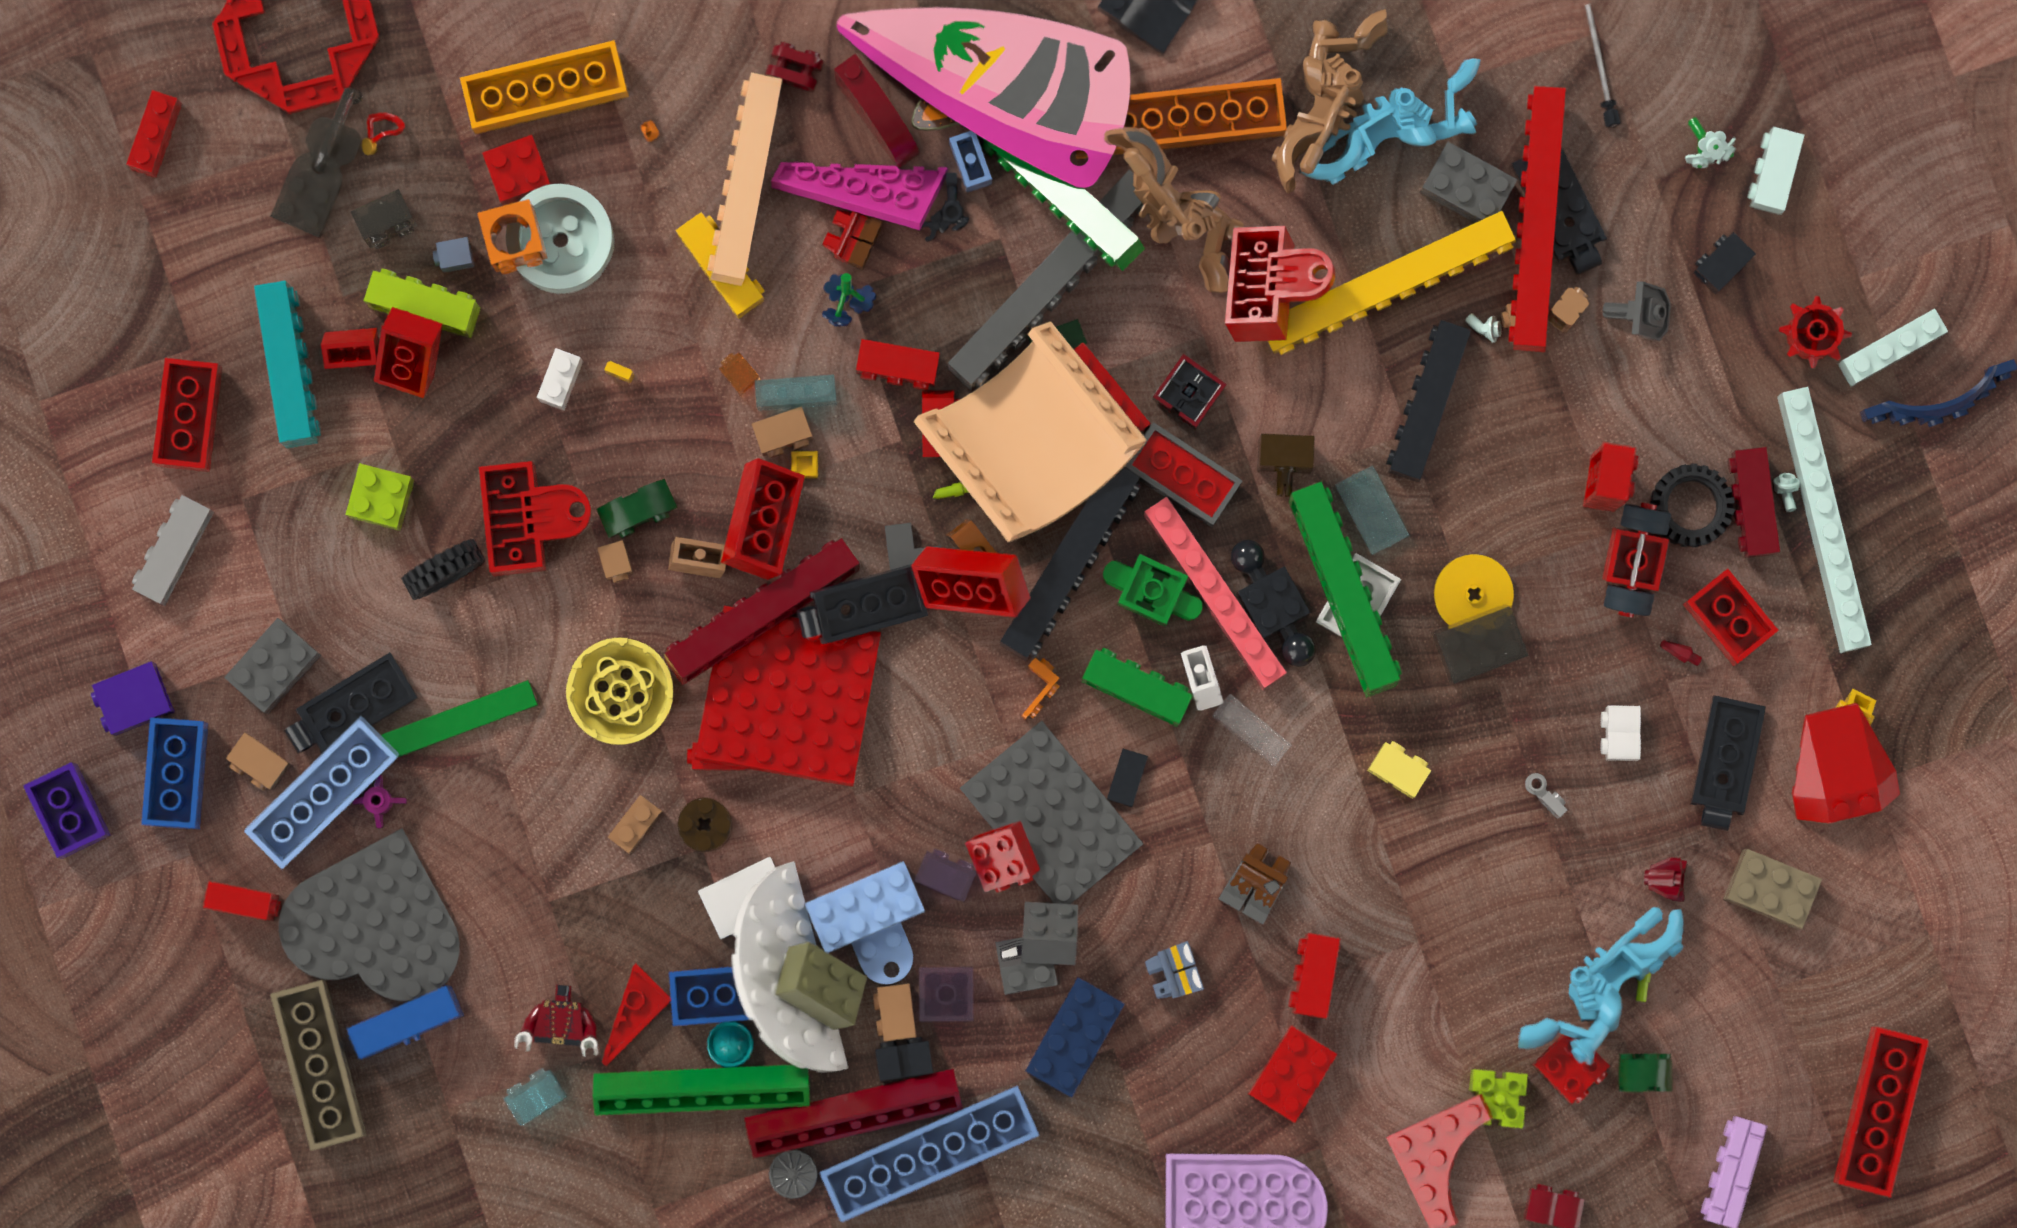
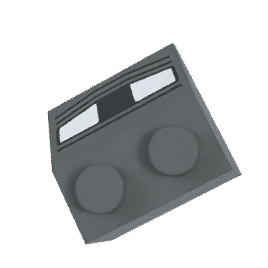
[995,937,1058,995]

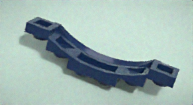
[1860,359,2017,427]

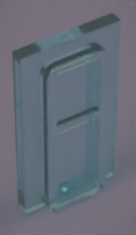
[1335,465,1410,555]

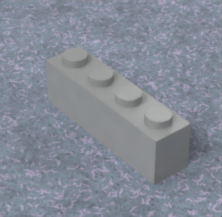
[132,495,214,606]

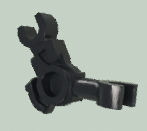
[919,173,969,242]

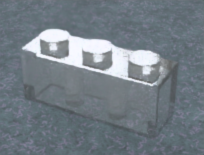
[1212,694,1292,767]

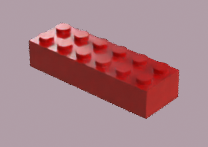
[1833,1027,1929,1197]

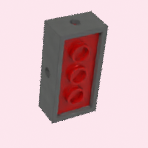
[1124,422,1242,528]

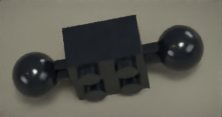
[1231,540,1316,667]

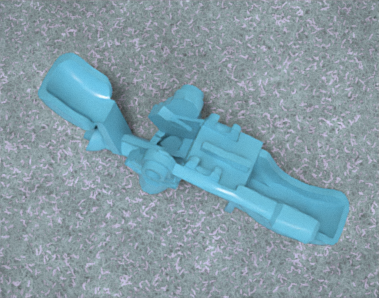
[1299,58,1481,185]
[1518,907,1684,1065]

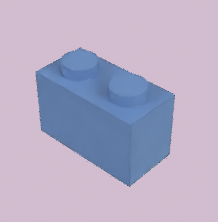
[949,131,992,193]

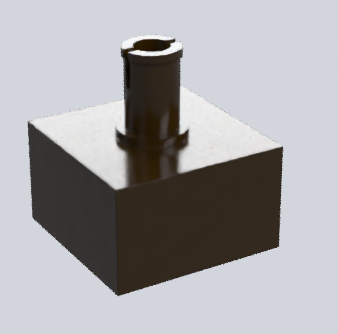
[1257,433,1315,497]

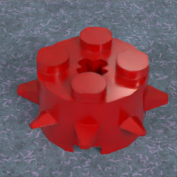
[1779,296,1852,368]

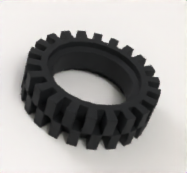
[1649,463,1735,548]
[401,539,486,600]

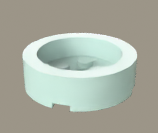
[506,184,614,294]

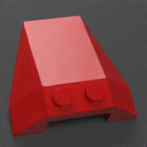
[1792,703,1900,823]

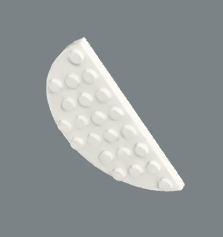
[732,861,849,1072]

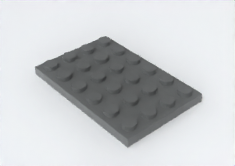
[960,721,1143,904]

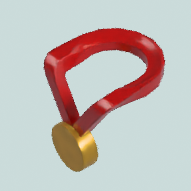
[362,113,405,155]

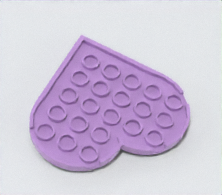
[1166,1154,1327,1228]

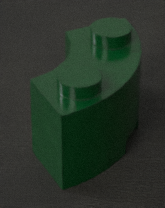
[596,479,678,539]

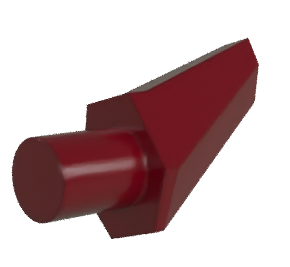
[1660,640,1702,666]

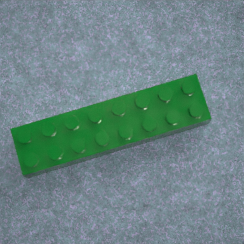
[1289,482,1402,698]

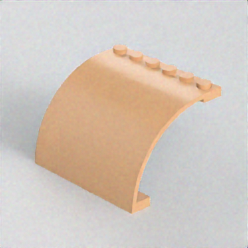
[914,321,1147,542]

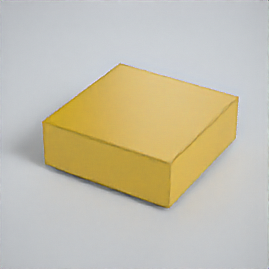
[604,361,634,383]
[791,451,818,479]

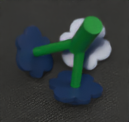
[822,273,876,327]

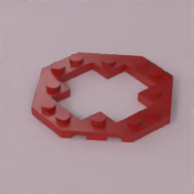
[212,0,380,114]

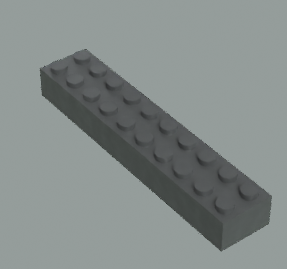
[948,170,1143,391]

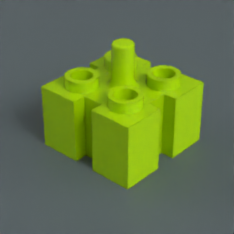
[1469,1069,1528,1128]

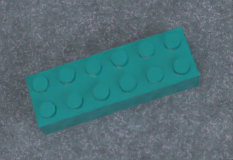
[254,280,321,449]

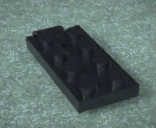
[1511,147,1607,275]
[797,564,928,644]
[284,652,418,754]
[1690,695,1766,831]

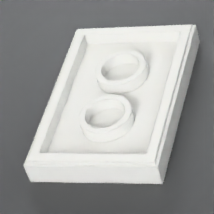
[1316,553,1401,637]
[698,857,776,939]

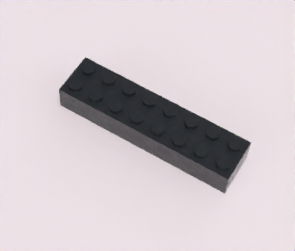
[1000,467,1141,662]

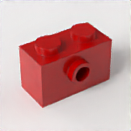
[321,328,379,369]

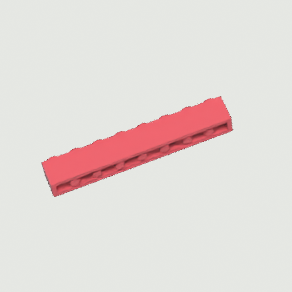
[1144,497,1286,690]

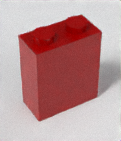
[203,881,282,921]

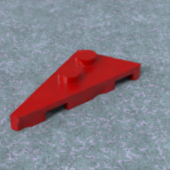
[602,963,671,1066]

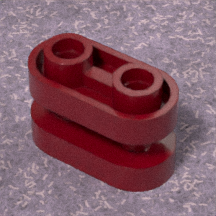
[764,42,824,92]

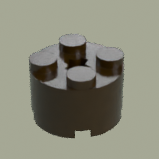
[677,797,732,852]

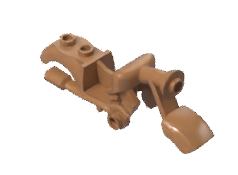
[1272,9,1388,193]

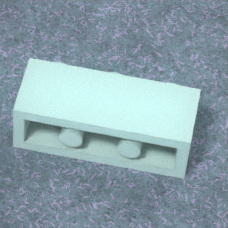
[1748,127,1804,215]

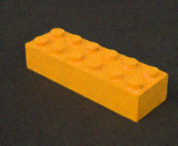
[460,40,629,134]

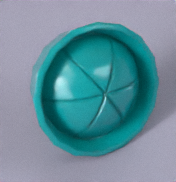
[707,1021,753,1068]

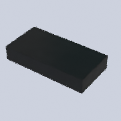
[1107,748,1148,807]

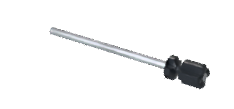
[1585,4,1621,128]

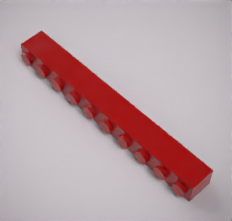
[1508,86,1566,352]

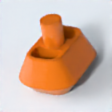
[641,120,659,142]

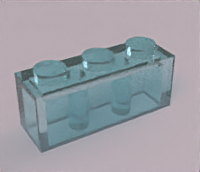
[755,375,837,411]

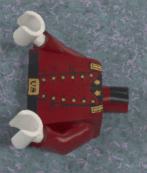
[515,985,599,1056]

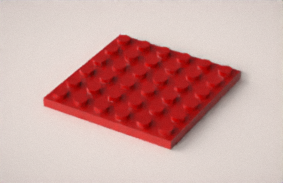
[695,606,881,787]

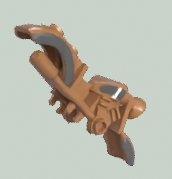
[1104,128,1244,293]

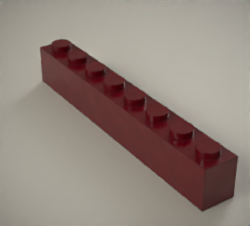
[664,538,860,686]
[744,1069,963,1159]

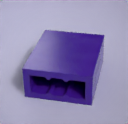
[91,661,175,736]

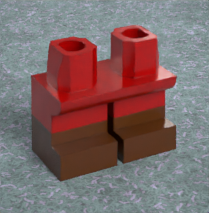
[822,210,883,271]

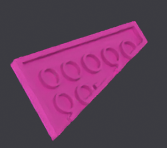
[771,162,948,230]

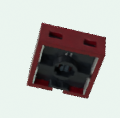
[1152,354,1227,430]

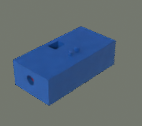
[347,986,464,1059]

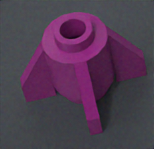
[352,775,407,828]

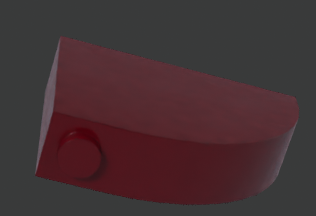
[834,53,920,169]

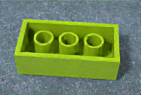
[364,269,480,338]

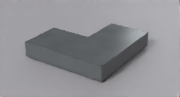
[885,523,941,570]

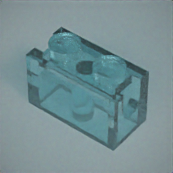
[503,1068,568,1126]

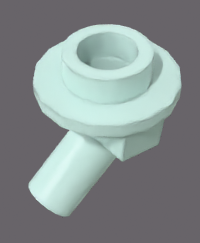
[1465,314,1502,342]
[1773,473,1800,512]

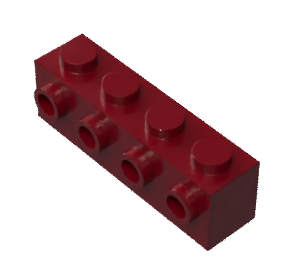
[1728,447,1780,558]

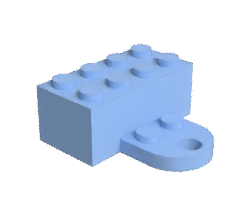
[805,861,925,984]

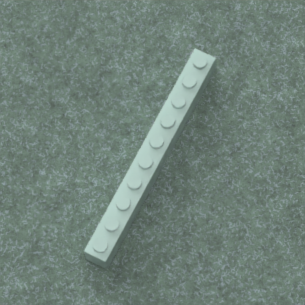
[1777,387,1872,653]

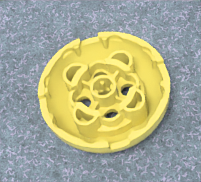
[566,638,673,745]

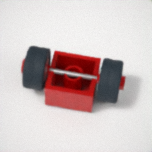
[1602,502,1671,618]

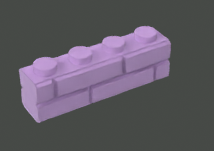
[1701,1116,1767,1228]

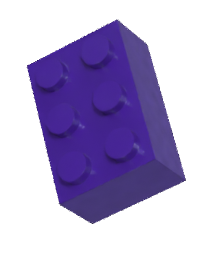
[23,762,111,859]

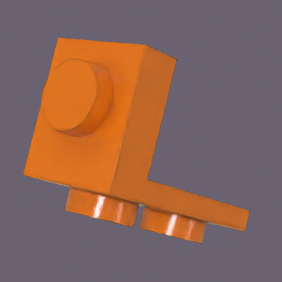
[1021,658,1060,720]

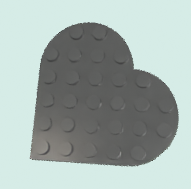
[279,828,460,1002]

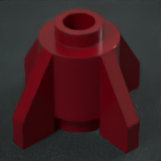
[1644,857,1688,902]

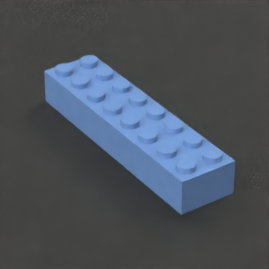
[820,1086,1039,1222]

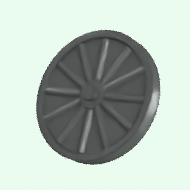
[769,1150,817,1199]

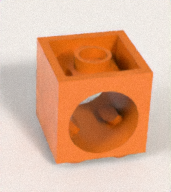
[477,199,548,274]

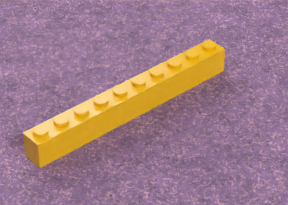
[1268,211,1516,355]

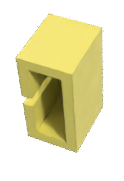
[1367,741,1431,799]

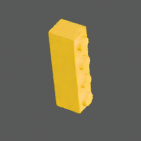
[676,212,765,319]

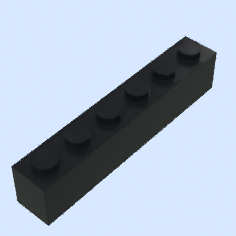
[1386,320,1471,482]

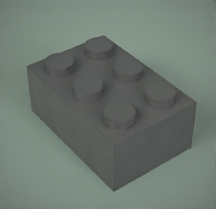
[1420,142,1518,223]
[224,618,321,714]

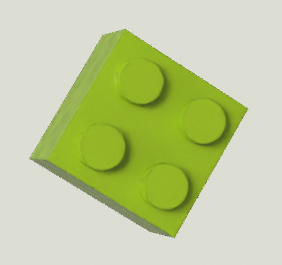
[345,463,414,531]

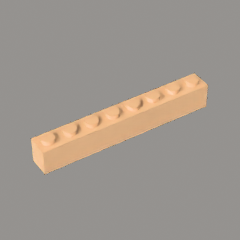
[707,73,782,286]

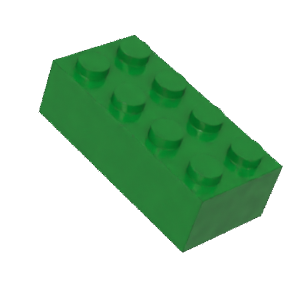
[1081,648,1193,727]

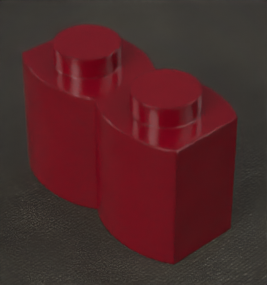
[1523,1184,1585,1228]

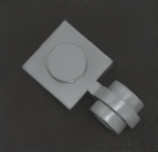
[1525,773,1567,819]

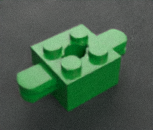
[1103,554,1202,627]

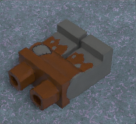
[1218,843,1291,925]

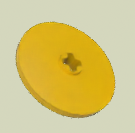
[1434,554,1514,634]

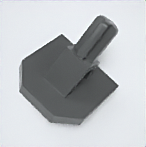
[1603,282,1671,341]

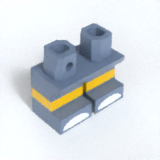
[1145,941,1204,999]

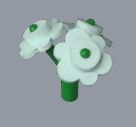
[1686,117,1736,168]

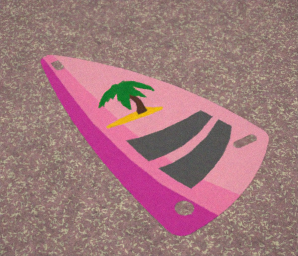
[837,8,1130,188]

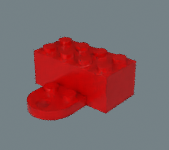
[1225,226,1335,342]
[479,461,591,576]

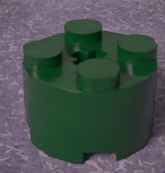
[1618,1054,1673,1092]

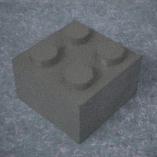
[1022,902,1078,965]

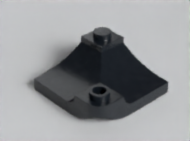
[1098,0,1199,55]

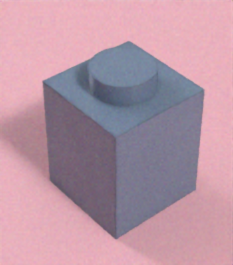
[433,237,475,273]

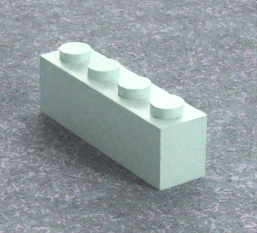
[1838,309,1948,387]

